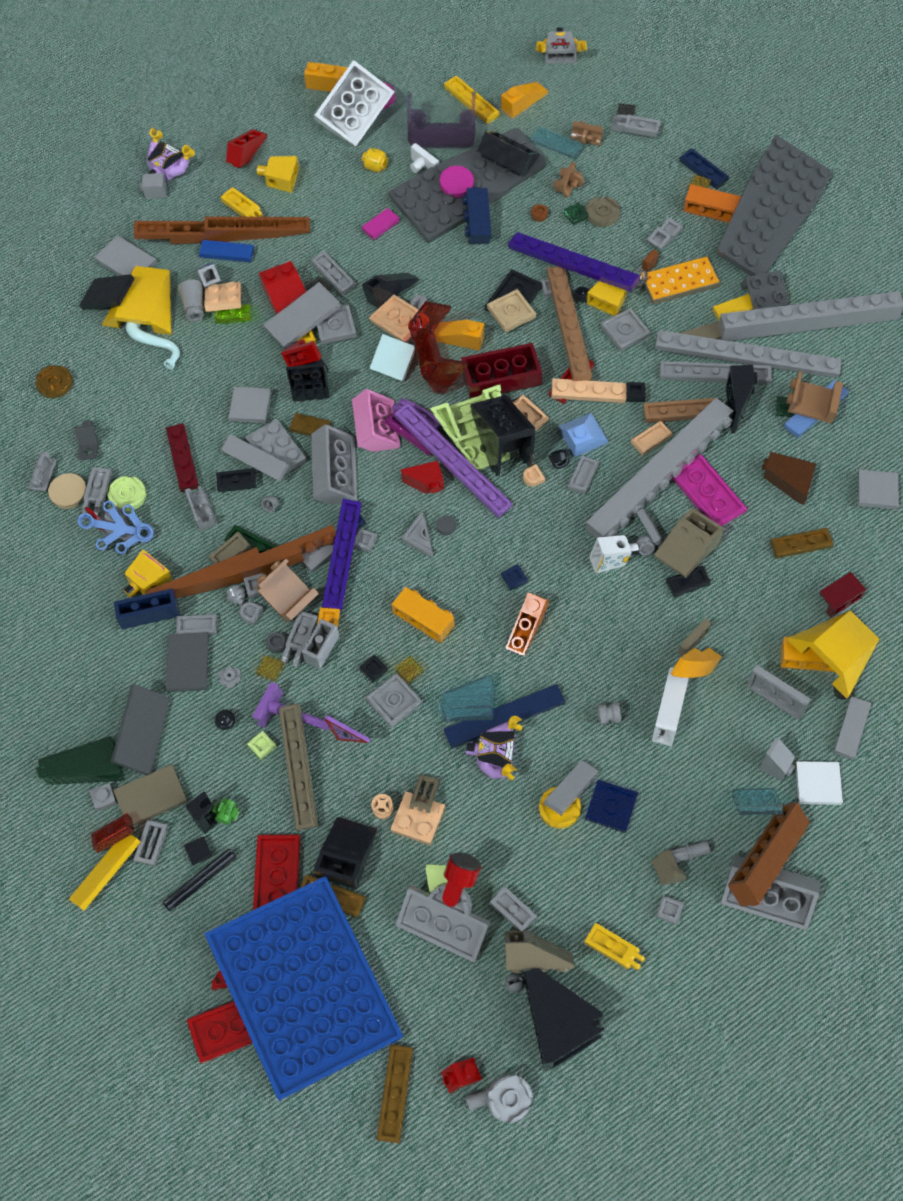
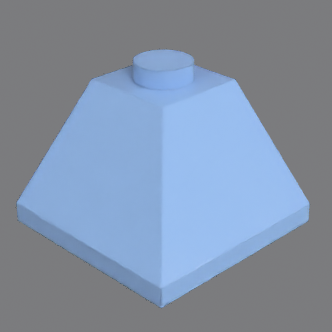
[558,413,608,457]

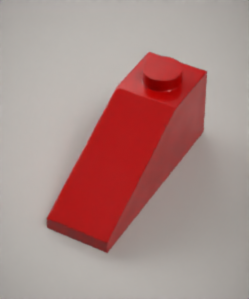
[226,129,267,167]

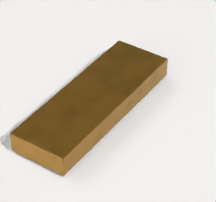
[770,528,833,559]
[300,874,366,919]

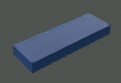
[199,240,254,262]

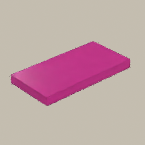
[672,454,747,526]

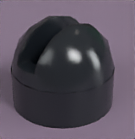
[575,287,589,303]

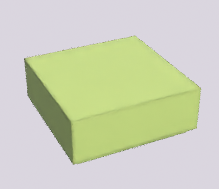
[247,731,277,760]

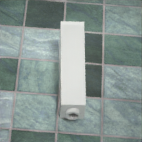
[652,667,689,747]

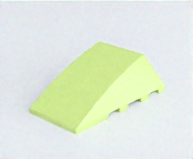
[430,384,510,470]

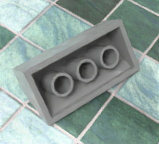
[311,424,358,505]
[721,855,820,931]

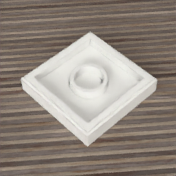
[795,762,843,805]

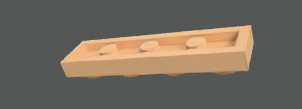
[551,378,626,403]

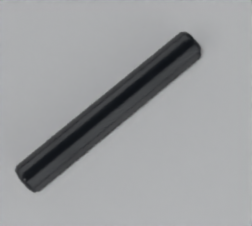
[162,848,236,911]

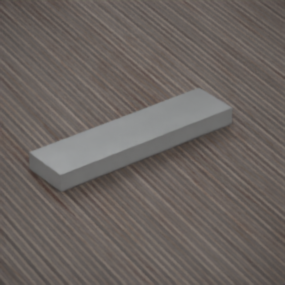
[221,434,290,482]

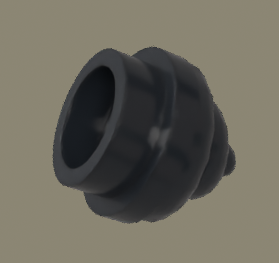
[215,710,236,730]

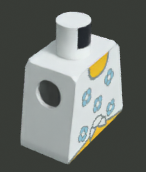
[589,535,639,573]

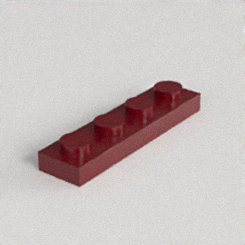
[166,423,199,493]

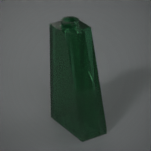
[36,736,125,785]

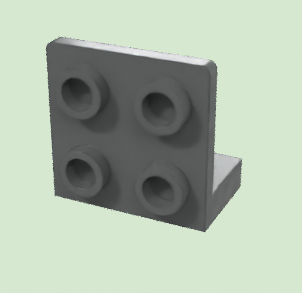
[740,270,789,310]

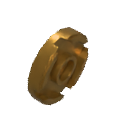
[35,365,73,399]

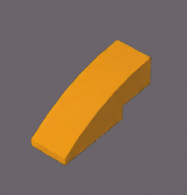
[670,648,722,678]

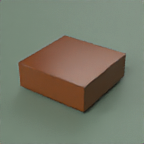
[642,250,659,273]

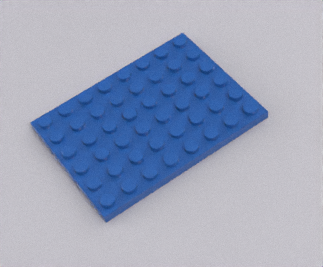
[204,876,404,1102]

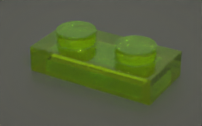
[214,304,252,324]

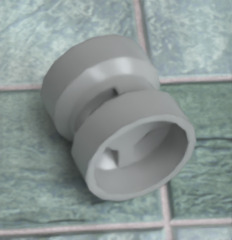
[597,702,621,725]

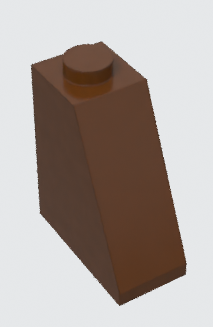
[762,452,816,505]

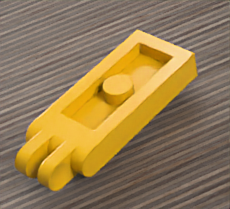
[220,187,263,217]
[584,923,645,970]

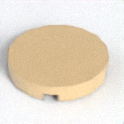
[48,473,87,509]

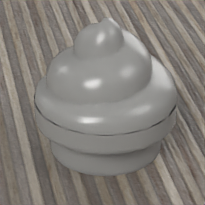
[636,536,655,556]
[226,584,245,606]

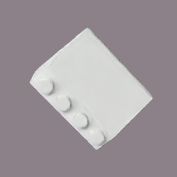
[314,60,395,147]

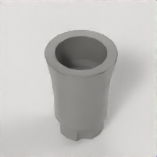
[178,280,204,322]

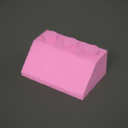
[352,389,401,452]

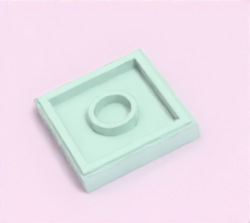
[370,334,417,382]

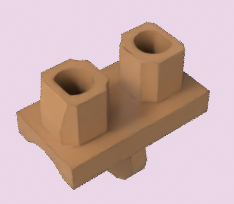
[571,121,603,146]
[553,162,584,198]

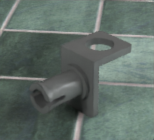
[74,420,99,460]

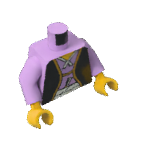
[147,128,195,181]
[466,716,522,780]

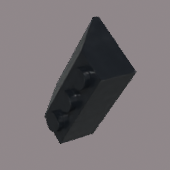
[477,131,540,176]

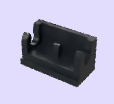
[185,791,218,835]

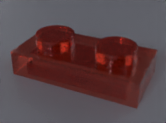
[91,813,134,853]

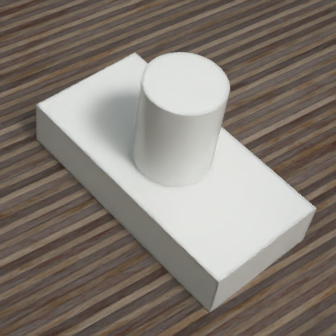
[410,143,439,173]

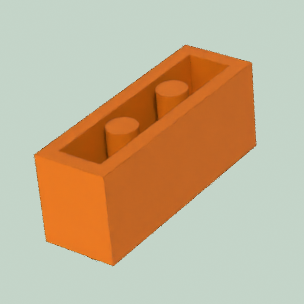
[683,184,741,222]

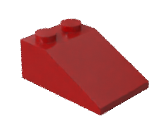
[259,260,306,315]

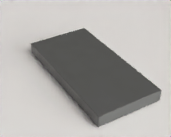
[111,684,170,775]

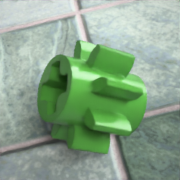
[212,799,240,825]

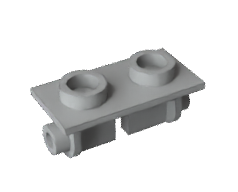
[28,452,57,492]

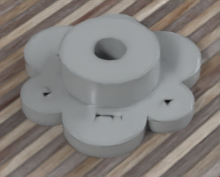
[218,666,241,689]

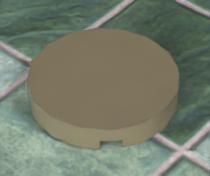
[586,197,620,227]

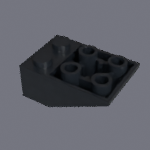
[286,363,330,402]
[313,817,377,890]

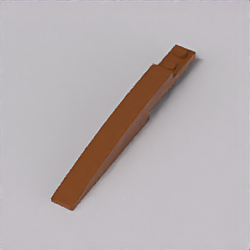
[134,216,310,244]
[146,525,337,598]

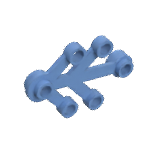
[78,501,154,554]

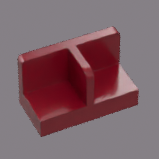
[819,572,866,618]

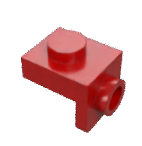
[441,1058,482,1093]

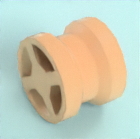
[371,794,394,819]

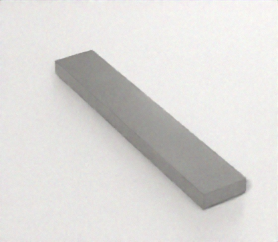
[660,361,772,385]

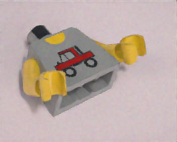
[536,27,587,64]

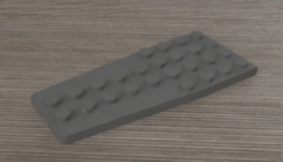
[388,128,547,243]
[716,135,833,276]

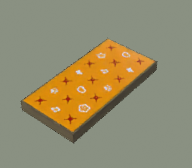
[640,256,721,305]

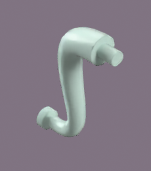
[126,322,180,370]

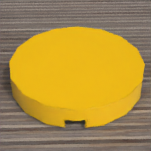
[539,787,581,829]

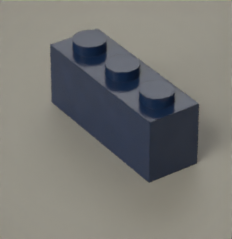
[462,188,492,244]
[114,588,180,629]

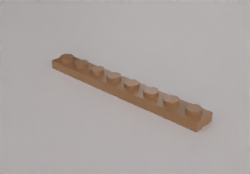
[546,267,592,381]

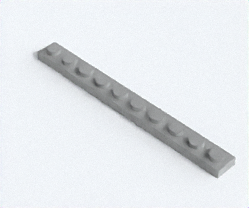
[655,330,841,378]

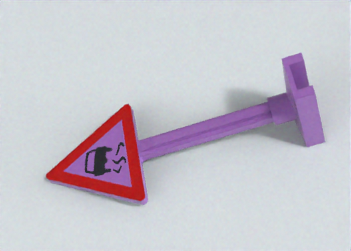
[252,682,371,743]

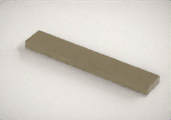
[279,703,318,831]

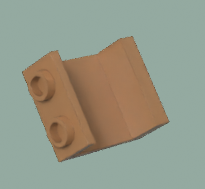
[786,371,843,424]
[254,559,319,622]

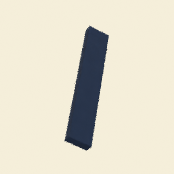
[443,684,565,749]

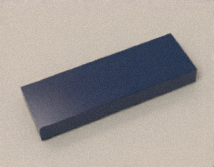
[679,148,729,189]

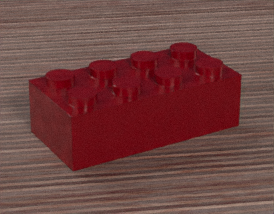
[461,342,542,399]

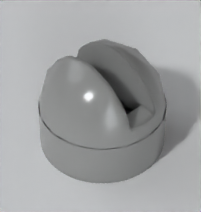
[261,495,279,512]
[506,974,524,993]

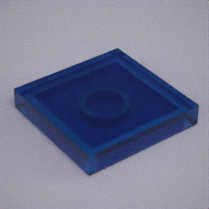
[585,780,638,833]

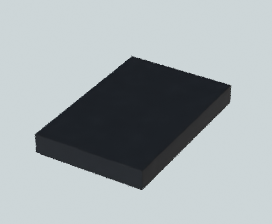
[484,269,542,312]
[79,274,135,310]

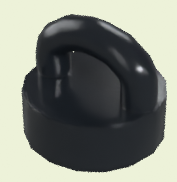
[549,449,569,469]

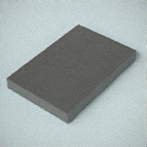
[166,632,209,692]

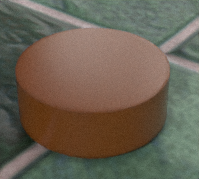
[531,204,548,222]

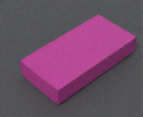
[362,208,400,240]

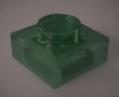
[564,202,588,225]
[775,396,795,417]

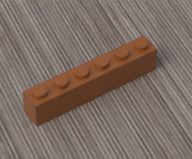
[728,802,810,907]

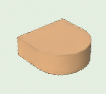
[523,464,545,486]

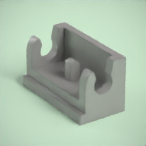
[185,486,218,531]

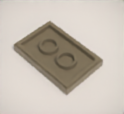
[113,764,188,828]

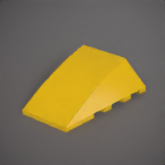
[102,266,172,335]
[787,611,879,699]

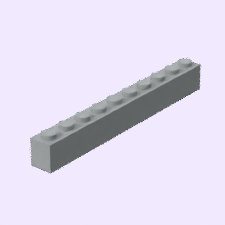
[718,291,903,341]
[586,398,733,539]

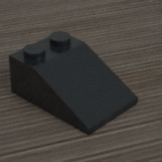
[725,365,757,434]

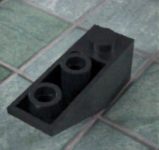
[362,273,418,308]

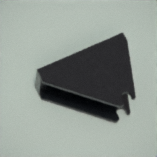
[471,395,535,477]
[524,968,604,1071]

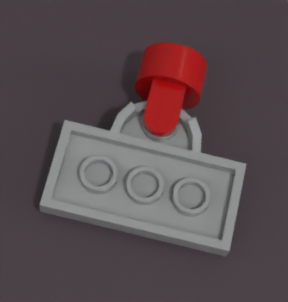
[395,853,491,963]

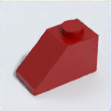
[401,461,444,494]

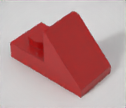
[281,339,322,367]

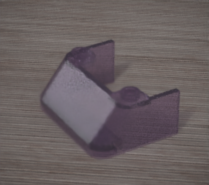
[407,91,476,147]

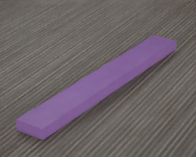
[394,402,513,519]

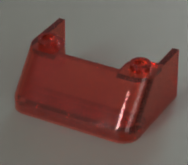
[408,301,468,395]

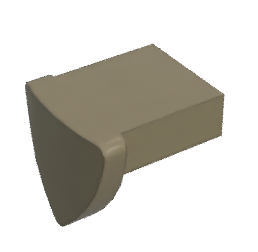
[652,850,687,886]

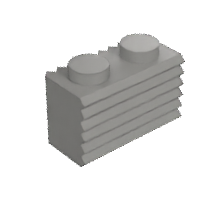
[302,619,340,669]

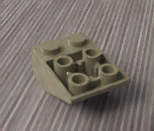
[654,508,724,578]
[505,931,575,973]

